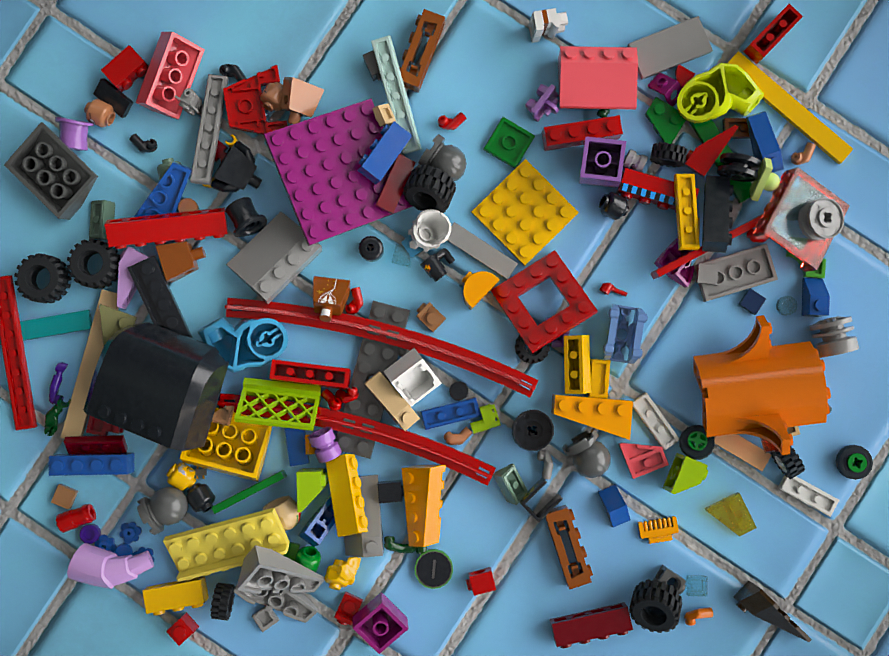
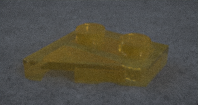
[705,492,757,536]

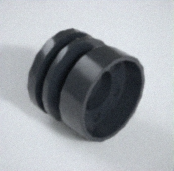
[512,410,554,451]

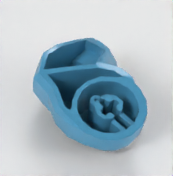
[198,317,288,373]

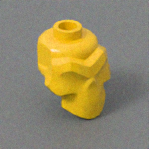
[324,556,361,590]

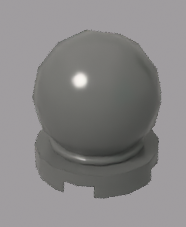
[418,134,467,181]
[562,428,611,478]
[137,487,189,535]

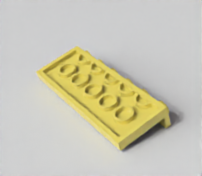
[163,508,290,582]

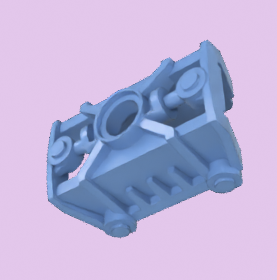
[603,304,648,364]

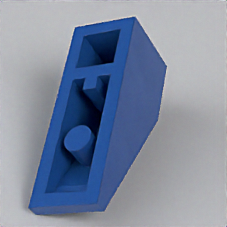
[746,111,784,173]
[298,494,335,547]

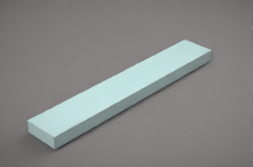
[371,35,422,154]

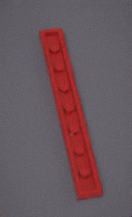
[651,202,791,280]
[0,275,37,430]

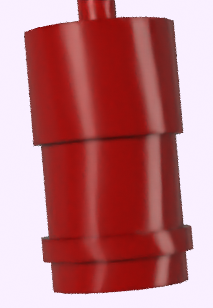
[56,504,96,533]

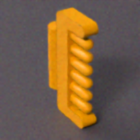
[638,516,679,544]

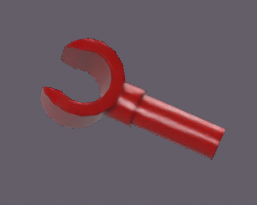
[599,283,627,297]

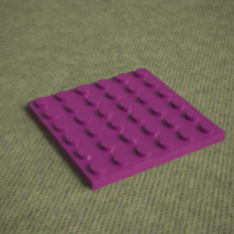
[263,98,413,246]

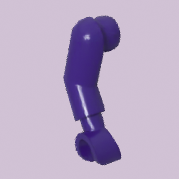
[49,362,68,404]

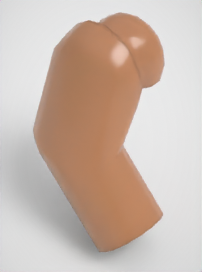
[444,426,473,445]

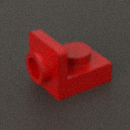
[334,592,363,625]

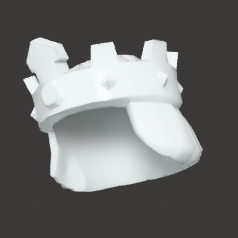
[408,209,451,252]

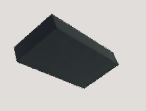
[93,78,133,118]

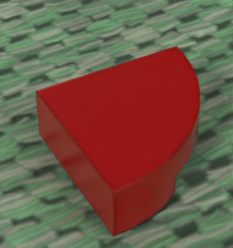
[675,64,695,89]

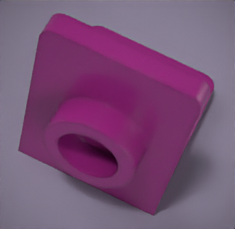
[648,73,681,107]

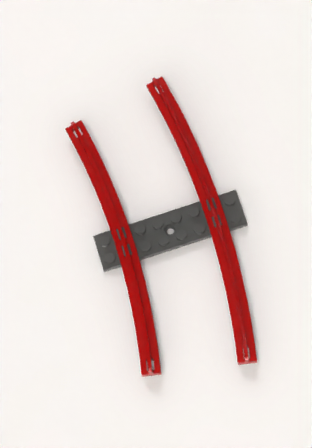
[217,298,539,486]

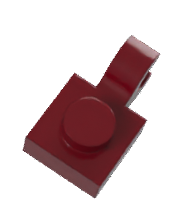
[86,416,124,436]

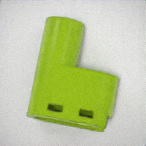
[470,404,501,434]

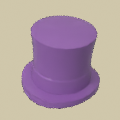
[55,117,94,151]

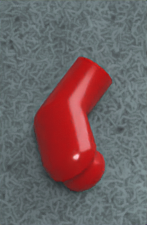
[438,112,467,130]
[345,287,363,315]
[321,389,342,411]

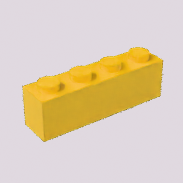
[326,454,368,537]

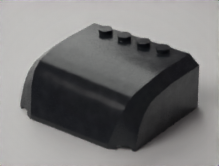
[83,322,229,451]

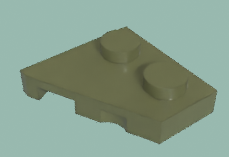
[99,304,137,346]

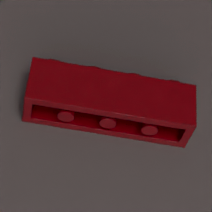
[550,602,633,648]

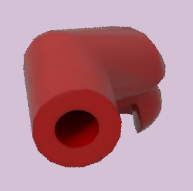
[746,224,776,243]
[335,387,359,403]

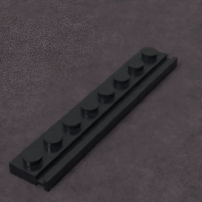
[127,256,193,338]

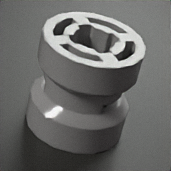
[623,149,648,172]

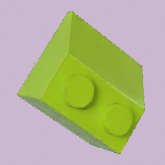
[662,453,708,494]
[296,468,329,512]

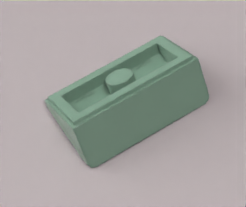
[89,200,115,240]
[493,464,528,505]

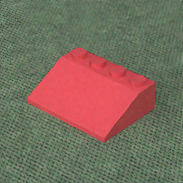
[558,46,638,110]

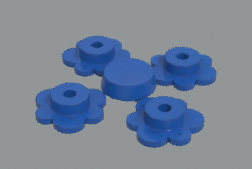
[95,522,155,562]

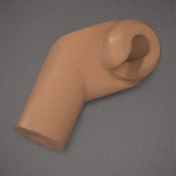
[791,142,816,165]

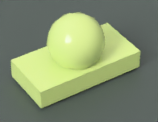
[749,157,780,201]

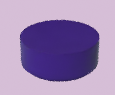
[79,524,101,544]

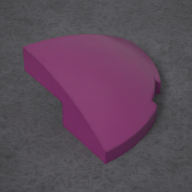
[654,237,694,288]

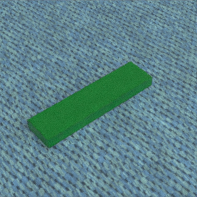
[212,470,287,514]

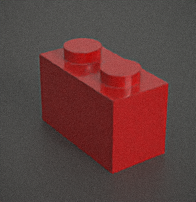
[101,45,149,92]

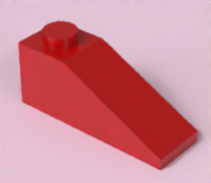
[685,125,738,178]

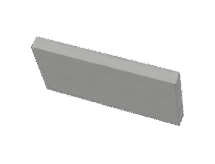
[628,16,713,80]
[694,243,778,302]

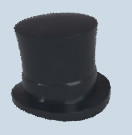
[225,197,267,237]

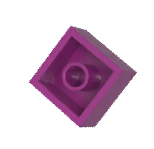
[353,592,409,654]

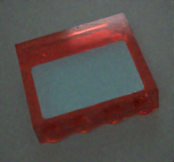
[753,167,850,272]

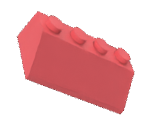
[135,32,205,120]

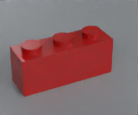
[743,4,803,64]

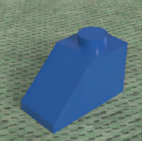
[801,278,830,317]

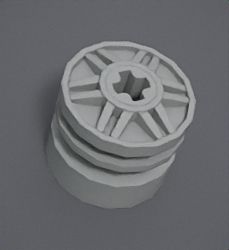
[810,316,859,358]

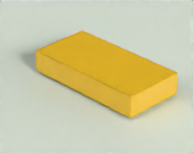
[588,359,610,399]

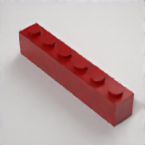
[104,207,228,249]

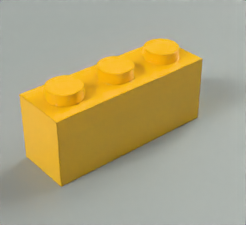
[564,335,591,394]
[142,576,209,615]

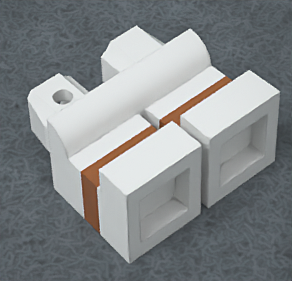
[528,8,568,43]

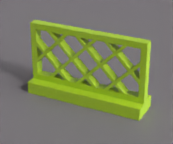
[234,377,321,431]

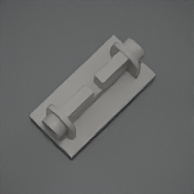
[175,88,202,116]

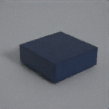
[738,288,766,315]

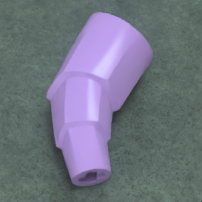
[67,543,154,589]

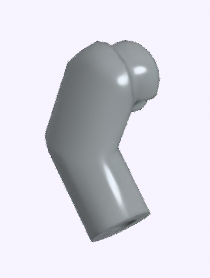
[537,450,553,479]

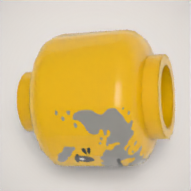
[166,462,197,491]

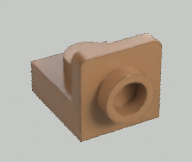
[416,302,446,332]

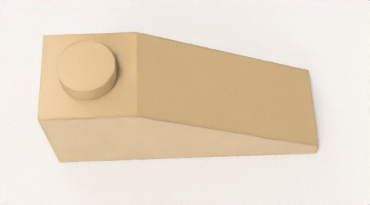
[364,371,420,431]

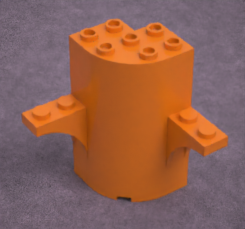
[693,315,831,455]

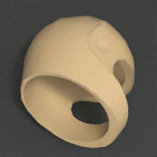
[263,496,301,531]

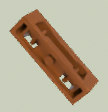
[399,9,445,93]
[545,505,593,589]

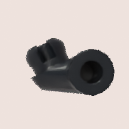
[219,64,247,82]
[129,134,157,153]

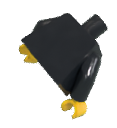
[202,134,262,192]

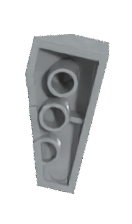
[344,475,384,557]
[237,545,325,594]
[233,585,318,623]

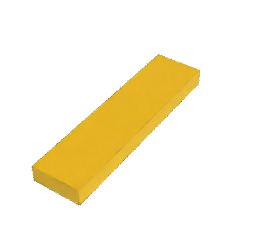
[674,174,700,250]

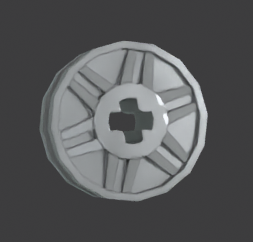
[798,197,844,241]

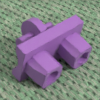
[525,84,559,122]

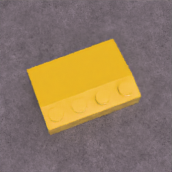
[179,408,273,482]

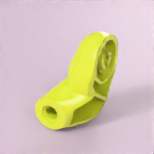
[677,62,764,123]

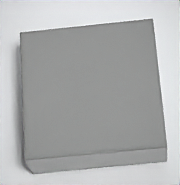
[696,263,718,285]
[252,606,280,632]

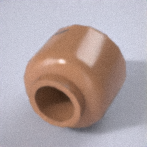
[260,82,283,112]
[84,99,116,128]

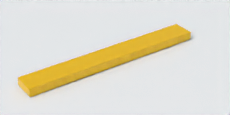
[728,51,853,164]

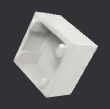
[383,348,442,407]

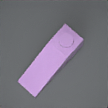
[117,246,150,309]

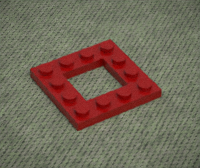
[491,250,598,353]

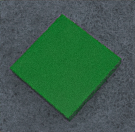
[483,117,535,169]

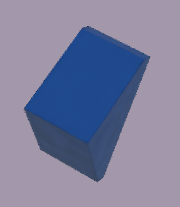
[598,484,631,527]

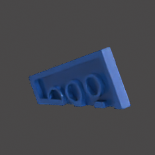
[134,162,192,217]

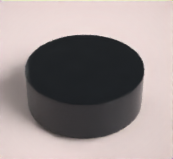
[449,381,468,401]

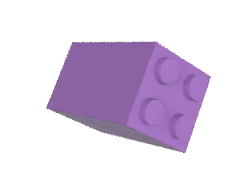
[579,137,626,188]

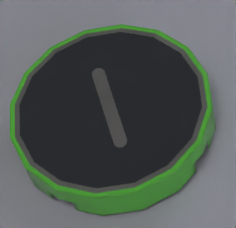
[415,549,453,589]

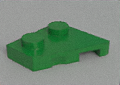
[645,97,686,144]

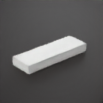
[633,392,679,451]
[778,475,839,517]

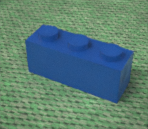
[357,121,413,185]

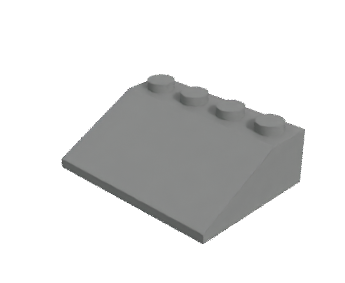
[226,212,322,304]

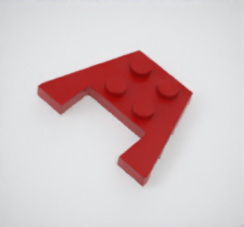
[223,65,288,135]

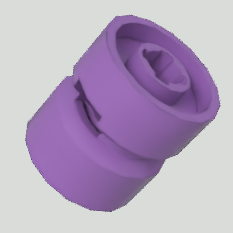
[308,427,342,463]

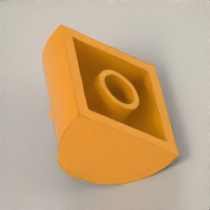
[462,271,500,310]

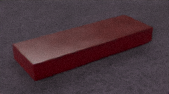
[375,154,416,214]
[63,435,128,455]

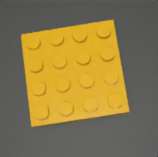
[471,159,579,266]

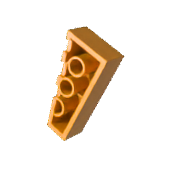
[551,394,633,440]
[401,465,446,547]

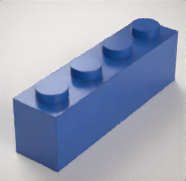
[49,453,134,476]

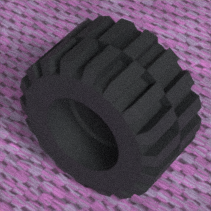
[403,165,456,213]
[67,239,121,289]
[14,253,72,303]
[629,579,682,633]

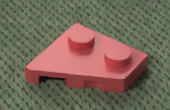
[619,443,669,479]

